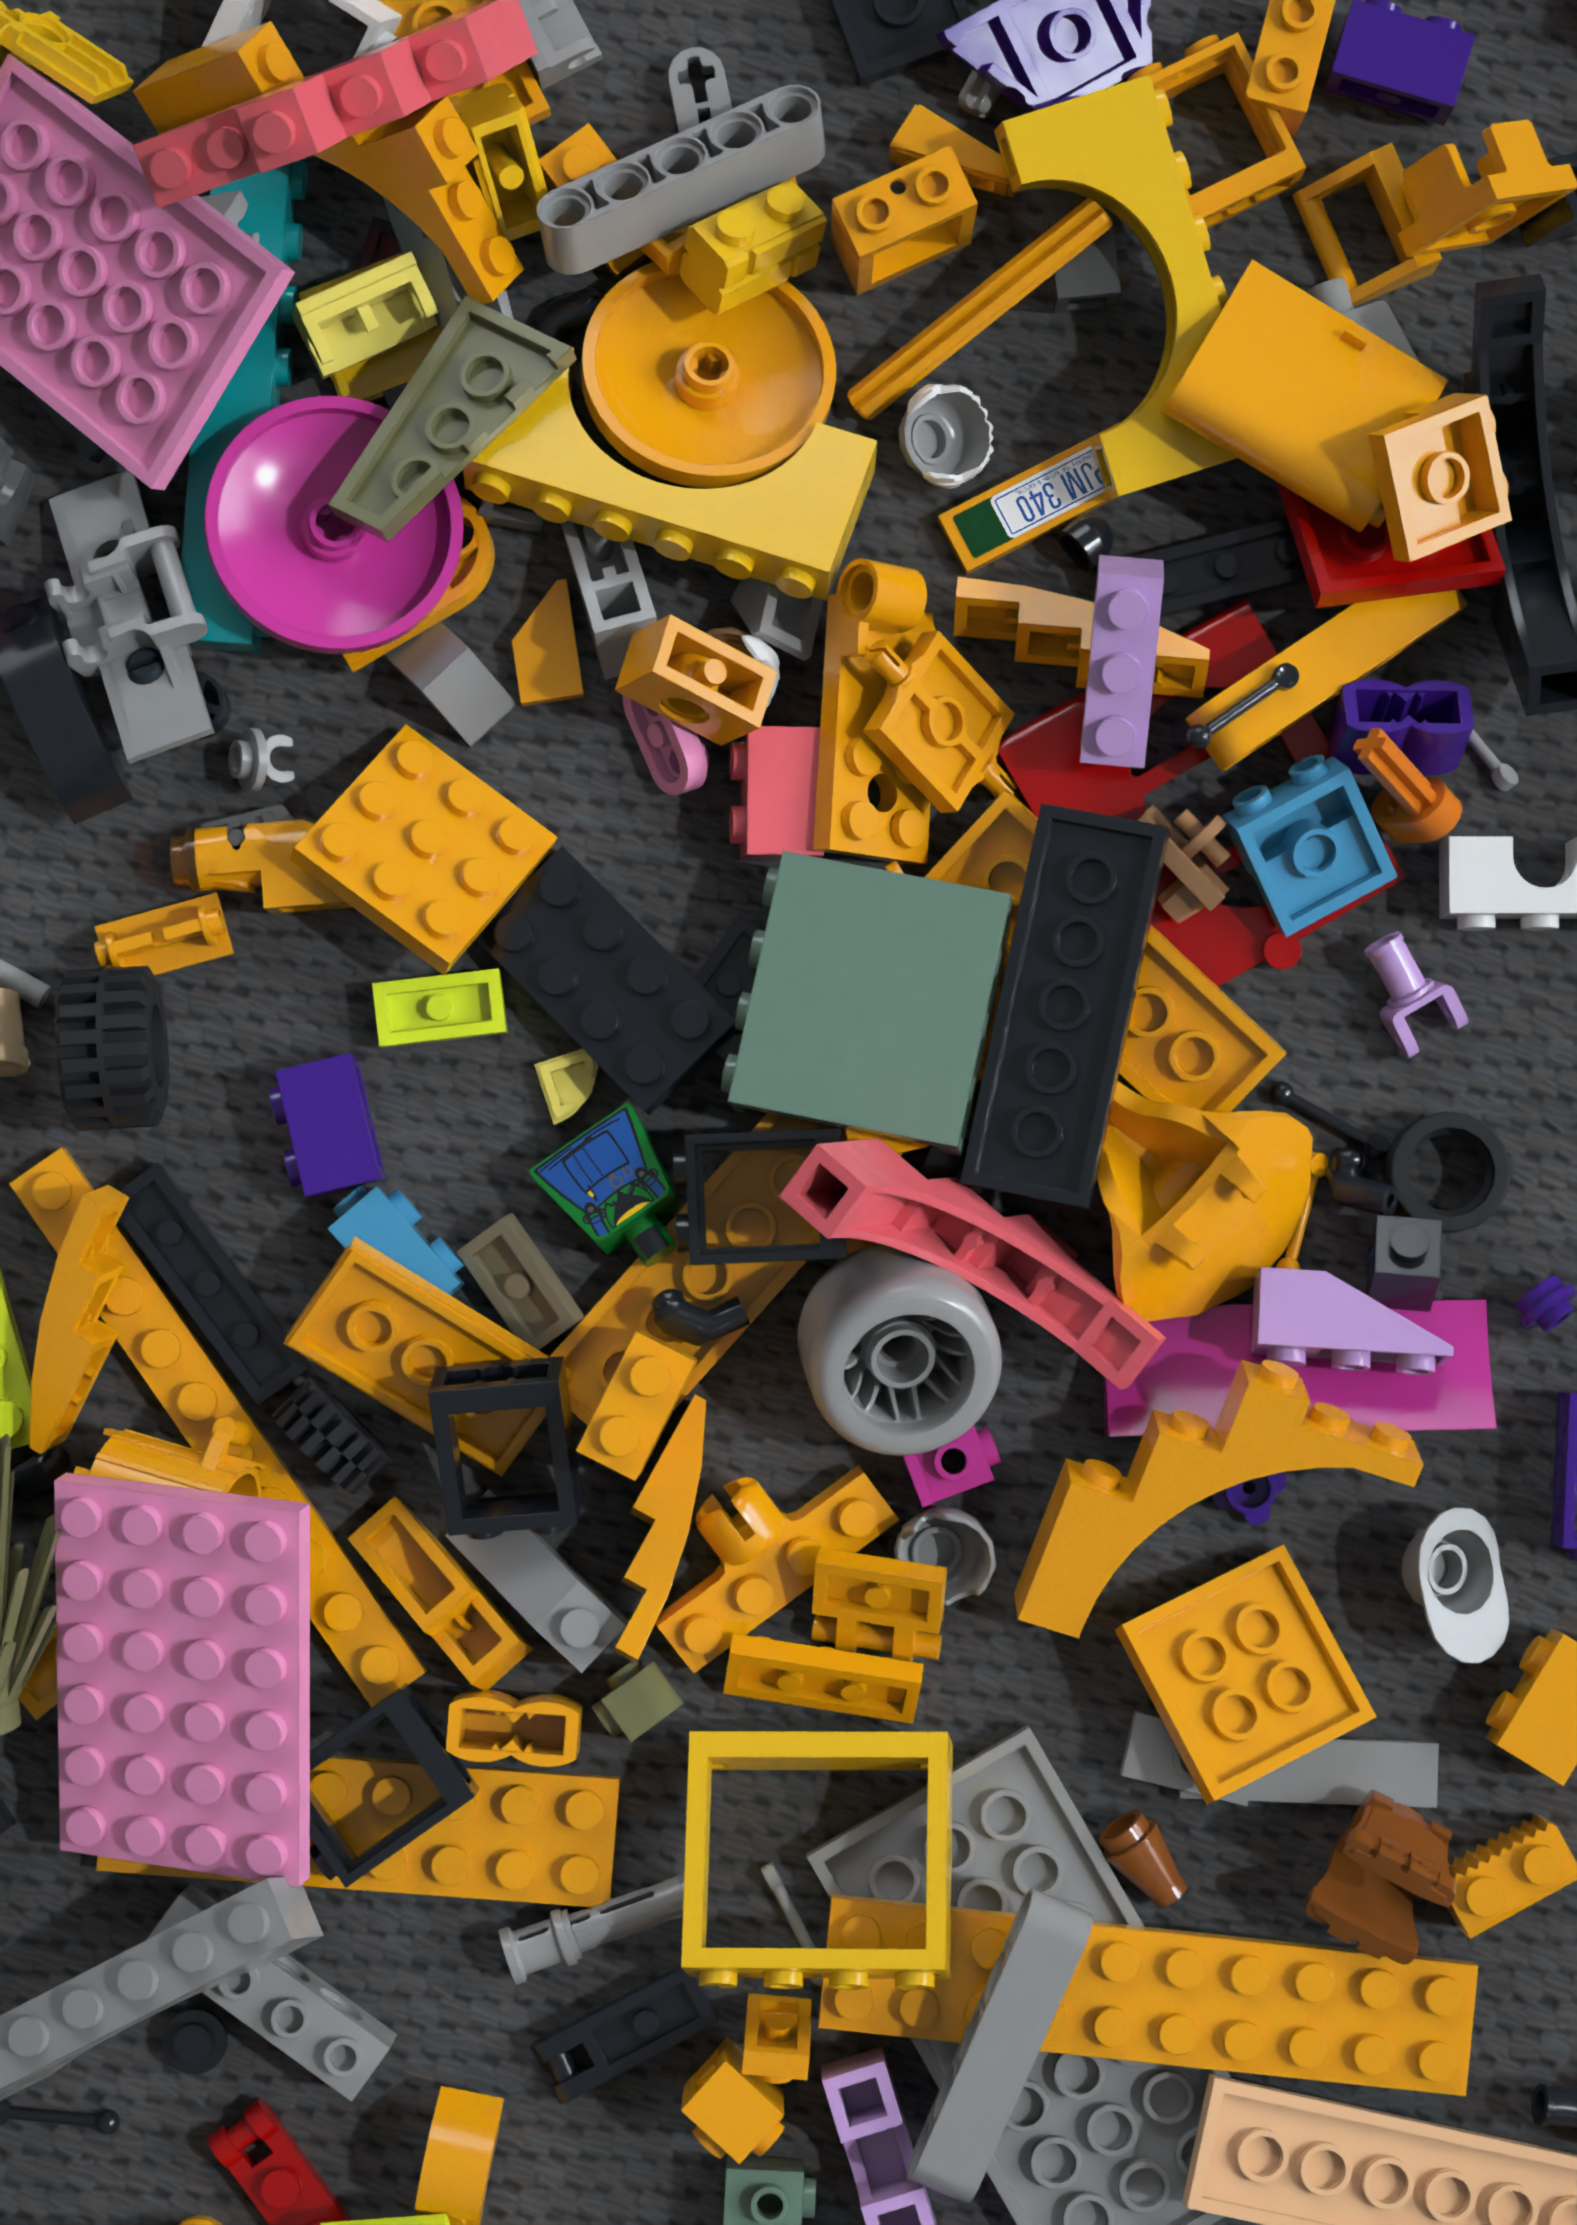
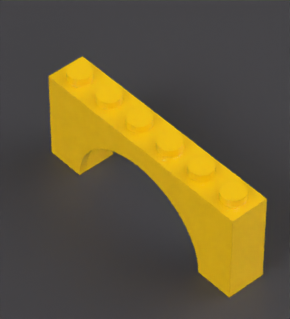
[994,74,1238,501]
[463,347,877,601]

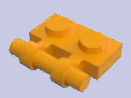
[811,1547,947,1662]

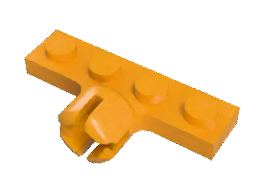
[655,1465,899,1674]

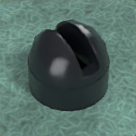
[1058,515,1113,572]

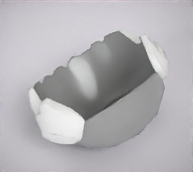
[898,384,994,489]

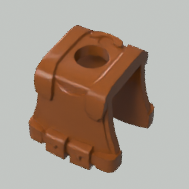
[1306,1789,1457,1965]

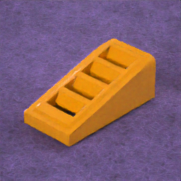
[888,104,1016,198]

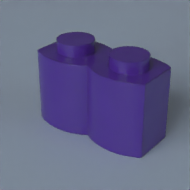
[1328,679,1474,776]

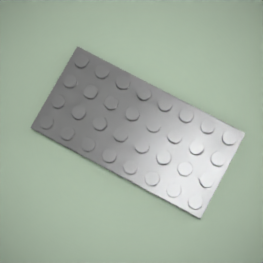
[806,1725,1231,2225]

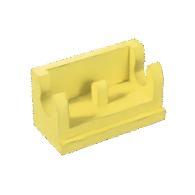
[292,251,438,380]

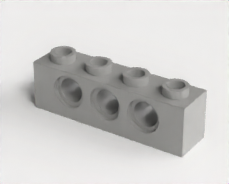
[147,1883,397,2102]

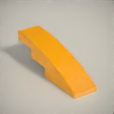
[953,577,1210,698]
[29,1185,130,1454]
[613,1394,706,1663]

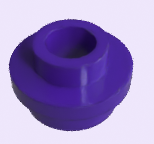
[1515,1275,1577,1333]

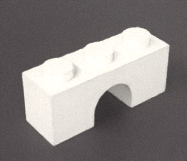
[1439,836,1577,931]

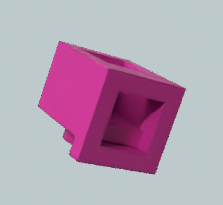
[903,1426,1001,1507]

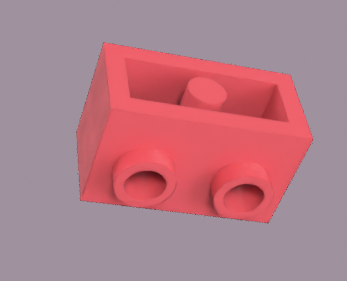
[729,726,824,860]

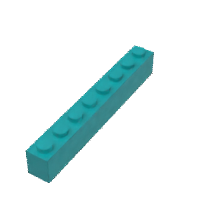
[181,161,308,654]

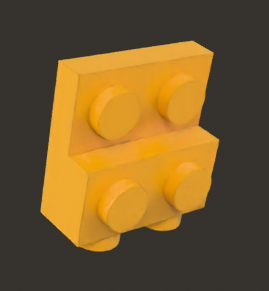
[1368,393,1512,562]

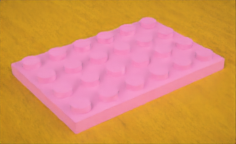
[0,53,295,491]
[54,1473,310,1887]

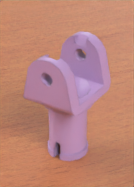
[1364,931,1469,1059]

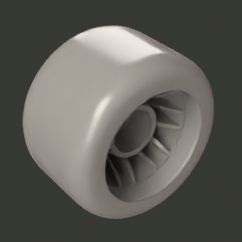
[797,1244,1002,1456]

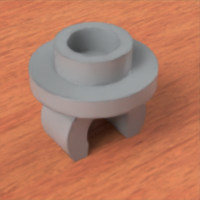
[228,728,294,792]

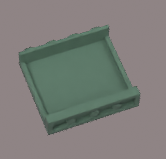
[721,851,1014,1157]

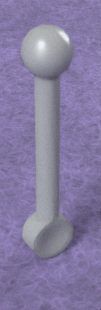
[1468,729,1518,791]
[760,1862,823,1987]

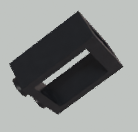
[673,1128,847,1266]
[428,1356,583,1540]
[310,1683,480,1888]

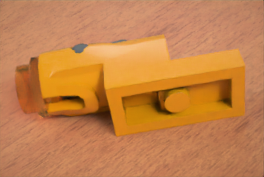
[170,804,353,914]

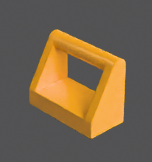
[1292,143,1442,307]

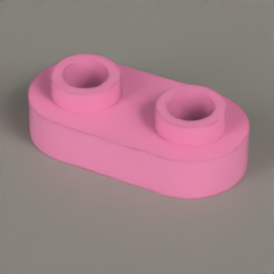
[623,695,709,796]

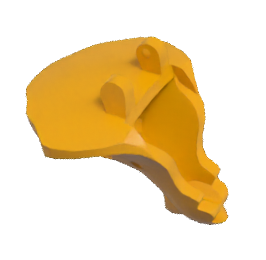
[1097,1081,1313,1322]

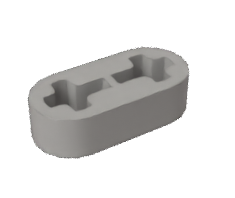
[669,47,732,133]

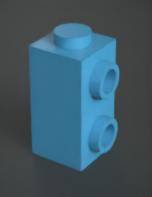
[327,1186,465,1296]

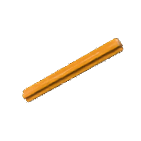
[847,197,1112,420]

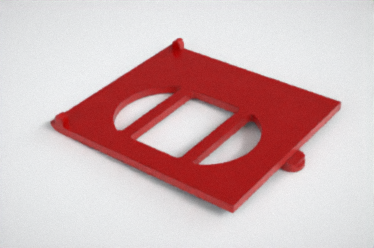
[997,599,1406,987]

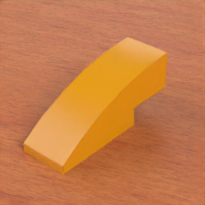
[347,1496,533,1691]

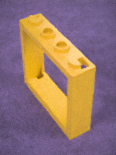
[681,1731,953,1991]

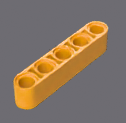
[1185,590,1469,772]

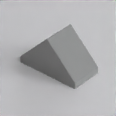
[384,621,517,747]

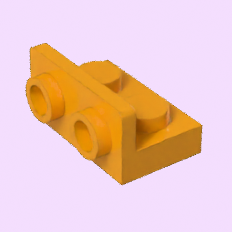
[1245,0,1336,135]

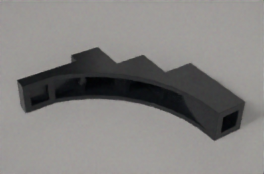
[1464,274,1577,716]

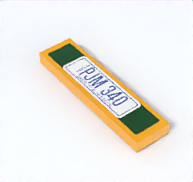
[937,421,1122,575]

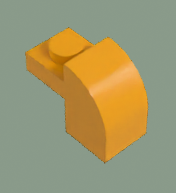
[415,2086,504,2225]

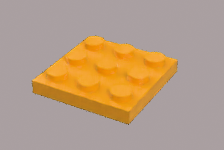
[289,724,558,975]
[1115,1544,1377,1805]

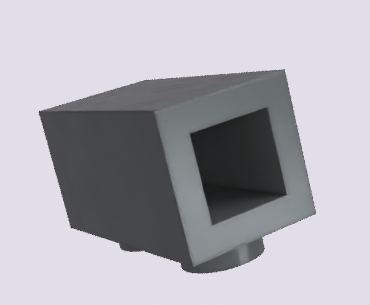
[1040,189,1130,314]

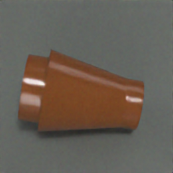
[1099,1809,1188,1909]

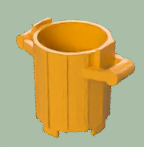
[73,1416,266,1497]

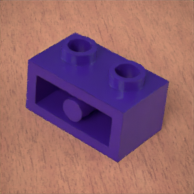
[1324,0,1476,126]
[269,1053,387,1198]

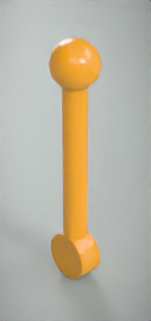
[1276,1151,1329,1269]

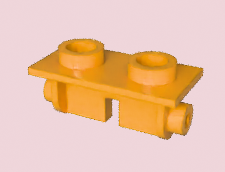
[94,892,234,976]

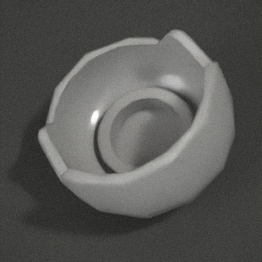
[893,1507,996,1606]

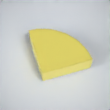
[534,1048,599,1125]

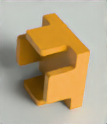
[1398,120,1577,257]

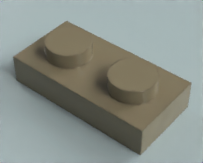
[456,1213,585,1350]

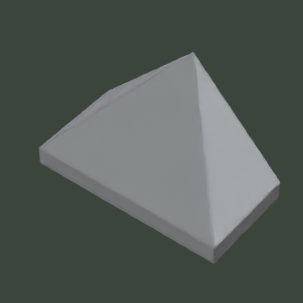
[730,577,823,661]

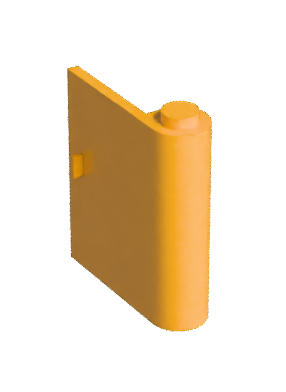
[1161,259,1448,533]

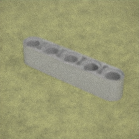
[536,85,826,275]
[907,1888,1093,2204]

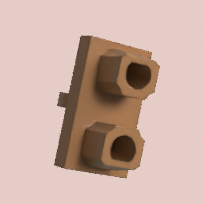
[1136,804,1231,923]

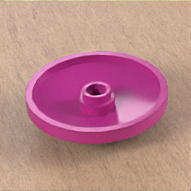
[204,396,464,654]

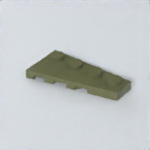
[328,296,577,542]

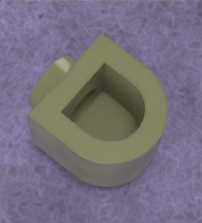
[591,1661,684,1742]

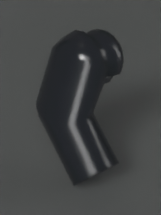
[535,287,604,343]
[652,1288,750,1346]

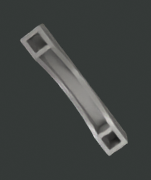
[0,1877,324,2101]

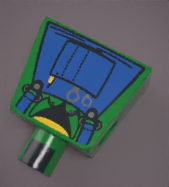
[528,1101,680,1267]

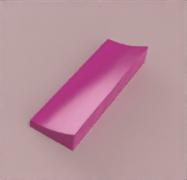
[1103,1300,1497,1437]

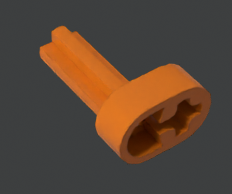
[1353,728,1462,843]

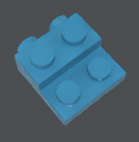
[1221,755,1398,937]

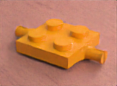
[863,630,1017,813]

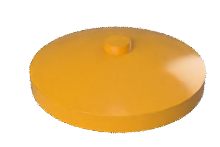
[580,262,836,489]

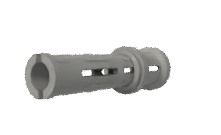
[498,1873,684,1985]

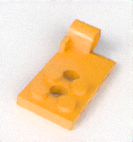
[813,558,936,865]

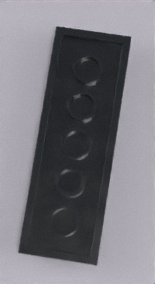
[960,803,1170,1210]

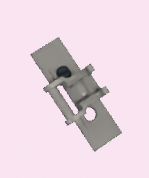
[44,470,215,764]

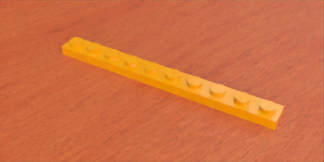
[9,1147,428,1707]

